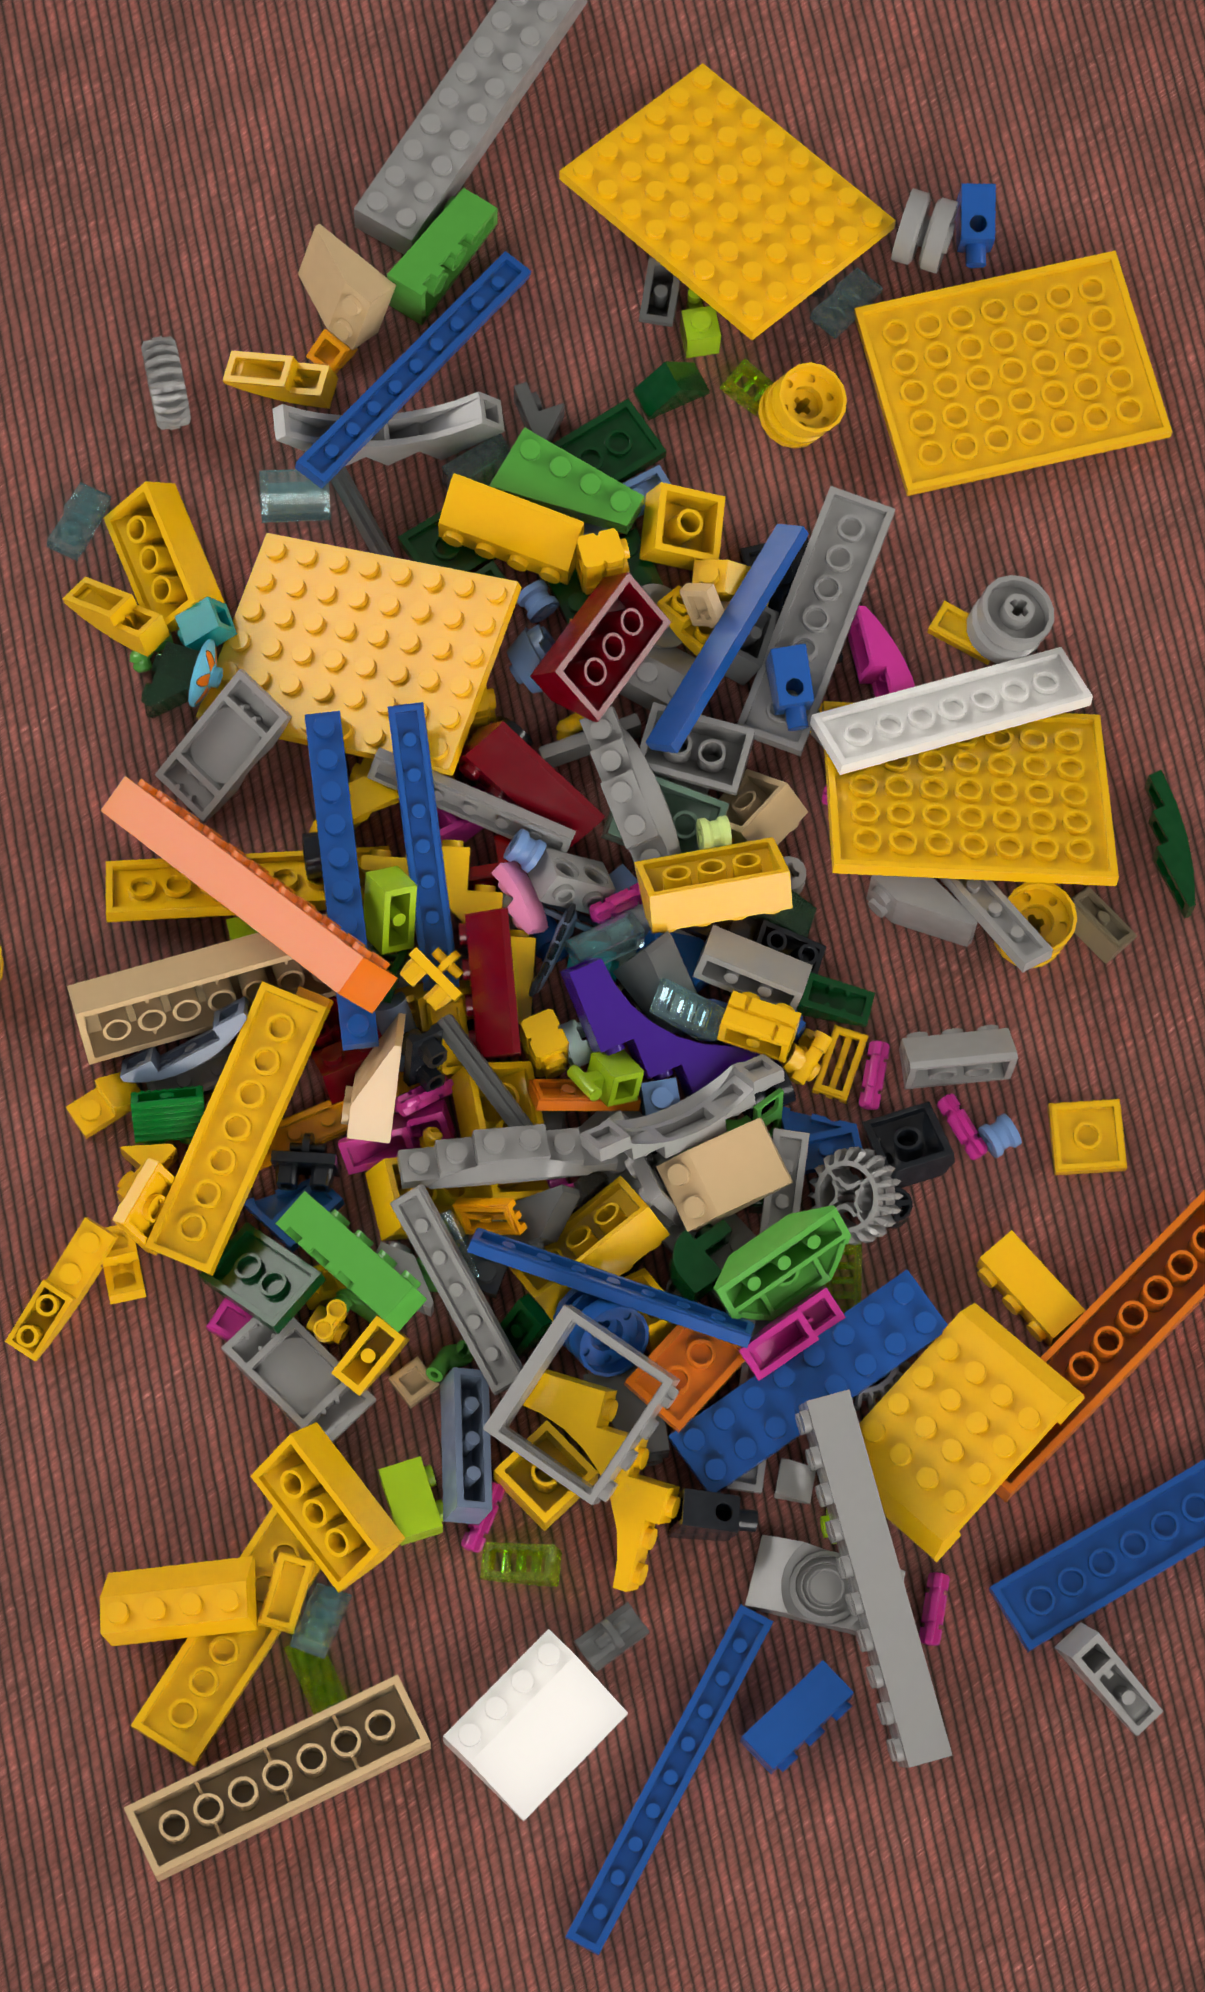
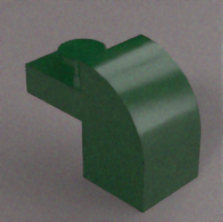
[669,1219,732,1302]

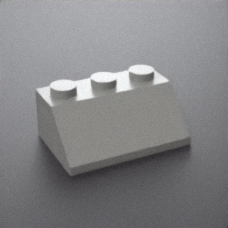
[619,647,696,711]
[640,702,755,796]
[899,1025,1018,1090]

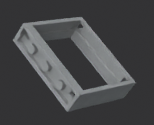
[483,1305,680,1505]

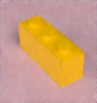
[976,1230,1086,1347]

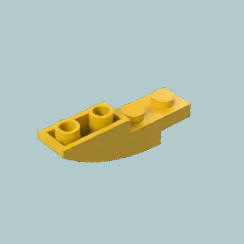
[5,1217,118,1361]

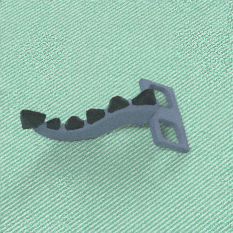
[529,903,604,997]

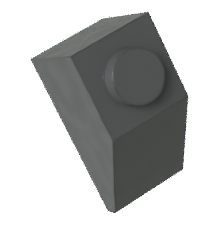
[639,258,681,327]
[724,606,779,686]
[502,1185,581,1250]

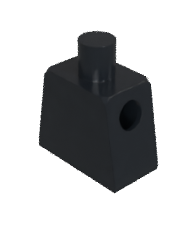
[668,1488,758,1542]

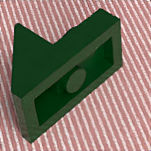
[500,1293,552,1360]

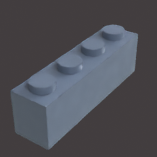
[440,1367,493,1525]

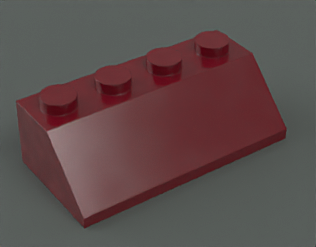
[530,572,671,722]
[458,721,605,849]
[458,908,521,1059]

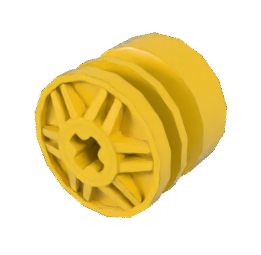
[758,362,847,449]
[994,882,1077,968]

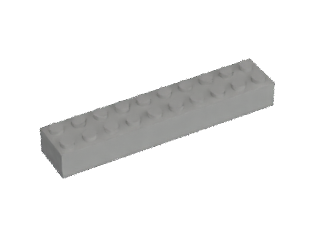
[354,0,587,255]
[795,1389,953,1768]

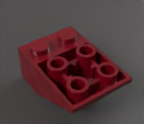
[309,996,382,1105]

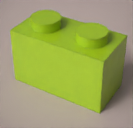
[364,866,417,954]
[378,1456,443,1546]

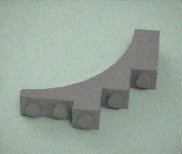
[272,391,505,466]

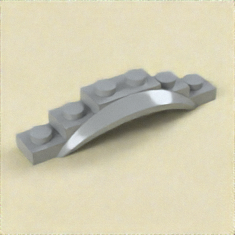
[579,706,681,862]
[580,1053,785,1162]
[397,1124,618,1189]

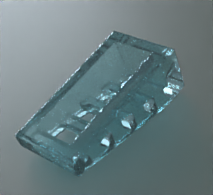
[649,978,726,1042]

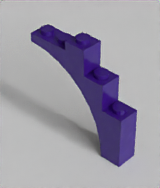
[560,957,775,1098]

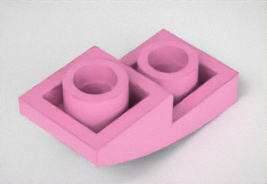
[492,861,548,935]

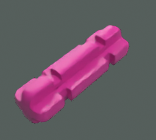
[589,883,642,924]
[858,1040,890,1110]
[394,1075,454,1117]
[937,1093,988,1160]
[461,1482,505,1553]
[919,1572,950,1646]

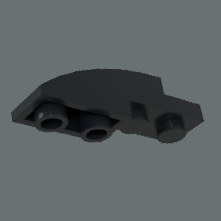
[680,917,827,974]

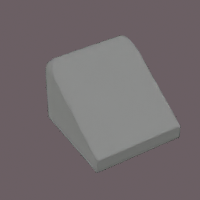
[774,1458,816,1505]

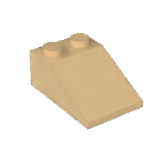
[298,224,396,350]
[341,1013,406,1143]
[656,1117,794,1232]

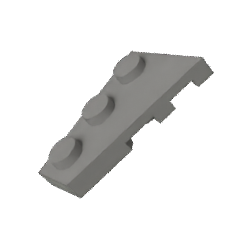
[608,1110,684,1227]

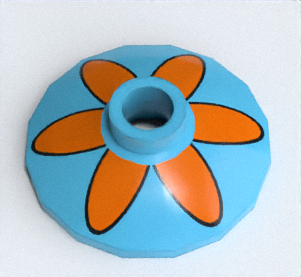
[188,639,223,707]

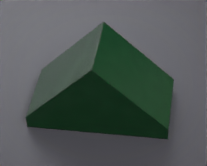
[633,361,710,420]

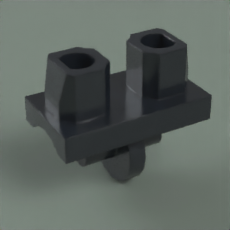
[401,1023,448,1092]
[270,1133,342,1193]

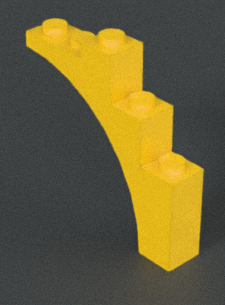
[361,840,536,1025]
[523,1369,681,1592]

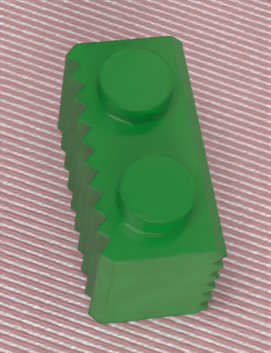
[131,1085,206,1145]

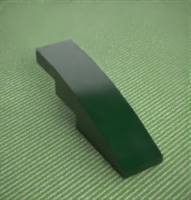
[1144,770,1196,919]
[723,972,875,1027]

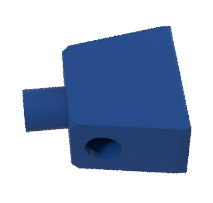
[956,183,996,269]
[765,644,814,731]

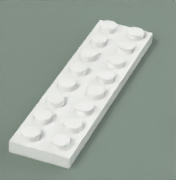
[810,647,1093,775]

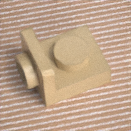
[679,583,730,628]

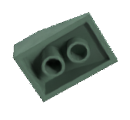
[601,776,729,853]

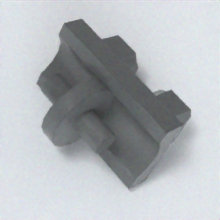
[574,1602,650,1672]

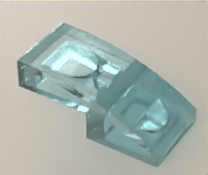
[810,267,883,339]

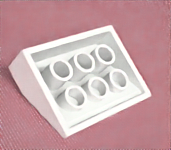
[443,1629,628,1821]

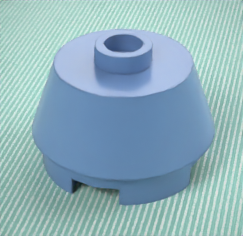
[507,624,555,694]

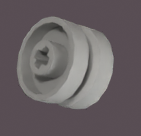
[891,188,959,274]
[967,575,1054,664]

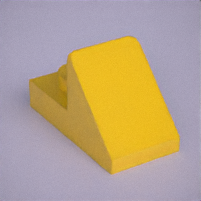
[66,1072,141,1139]
[117,1144,179,1202]

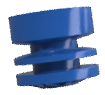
[553,1289,649,1377]

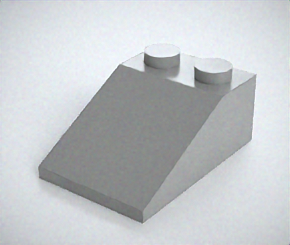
[866,875,978,947]

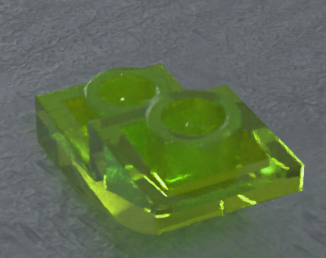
[283,1633,348,1715]

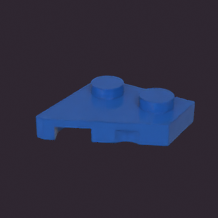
[782,1107,863,1175]
[244,1179,345,1253]

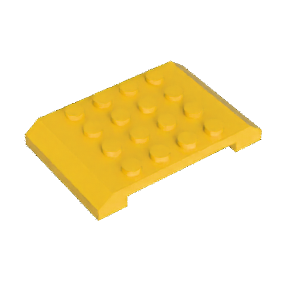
[859,1303,1085,1562]

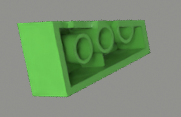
[387,188,498,325]
[489,427,645,535]
[275,1191,427,1332]

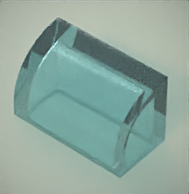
[442,434,510,491]
[259,469,331,523]
[564,911,645,965]

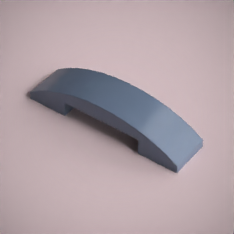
[120,996,249,1083]

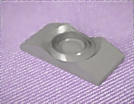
[155,669,292,822]
[221,1317,376,1442]
[745,1535,906,1636]

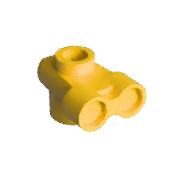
[779,1028,833,1085]
[306,1299,350,1345]

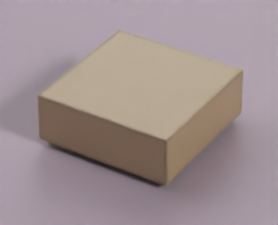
[388,1356,440,1409]

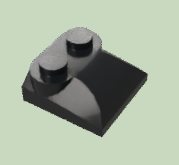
[862,1101,955,1188]

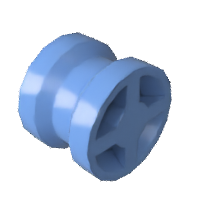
[517,580,559,623]
[503,828,547,873]
[978,1113,1022,1158]

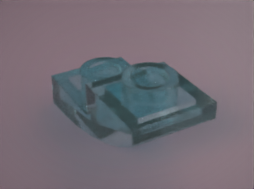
[47,482,111,561]
[290,1583,352,1659]

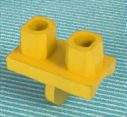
[399,947,464,1012]

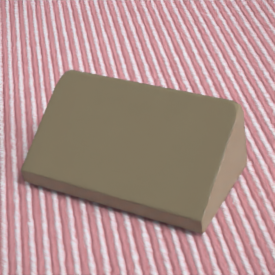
[1071,886,1137,963]

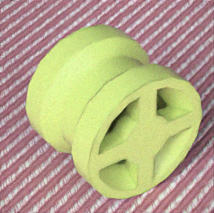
[696,815,732,850]

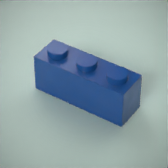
[740,1660,854,1774]

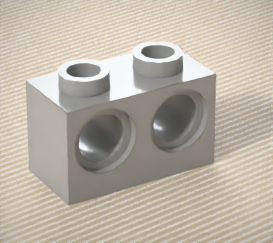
[527,848,616,914]

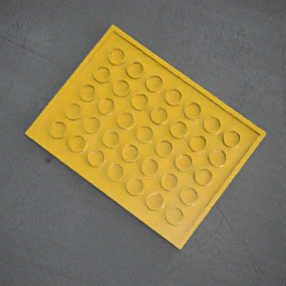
[559,63,896,340]
[853,250,1172,496]
[196,533,522,776]
[821,701,1119,886]

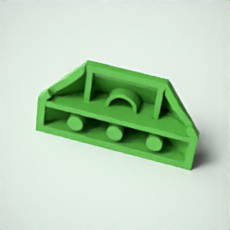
[714,1205,852,1321]

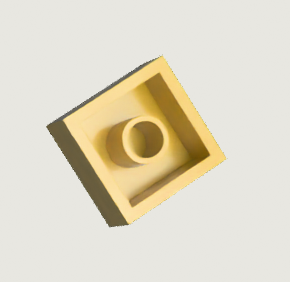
[639,482,725,571]
[494,1420,599,1531]

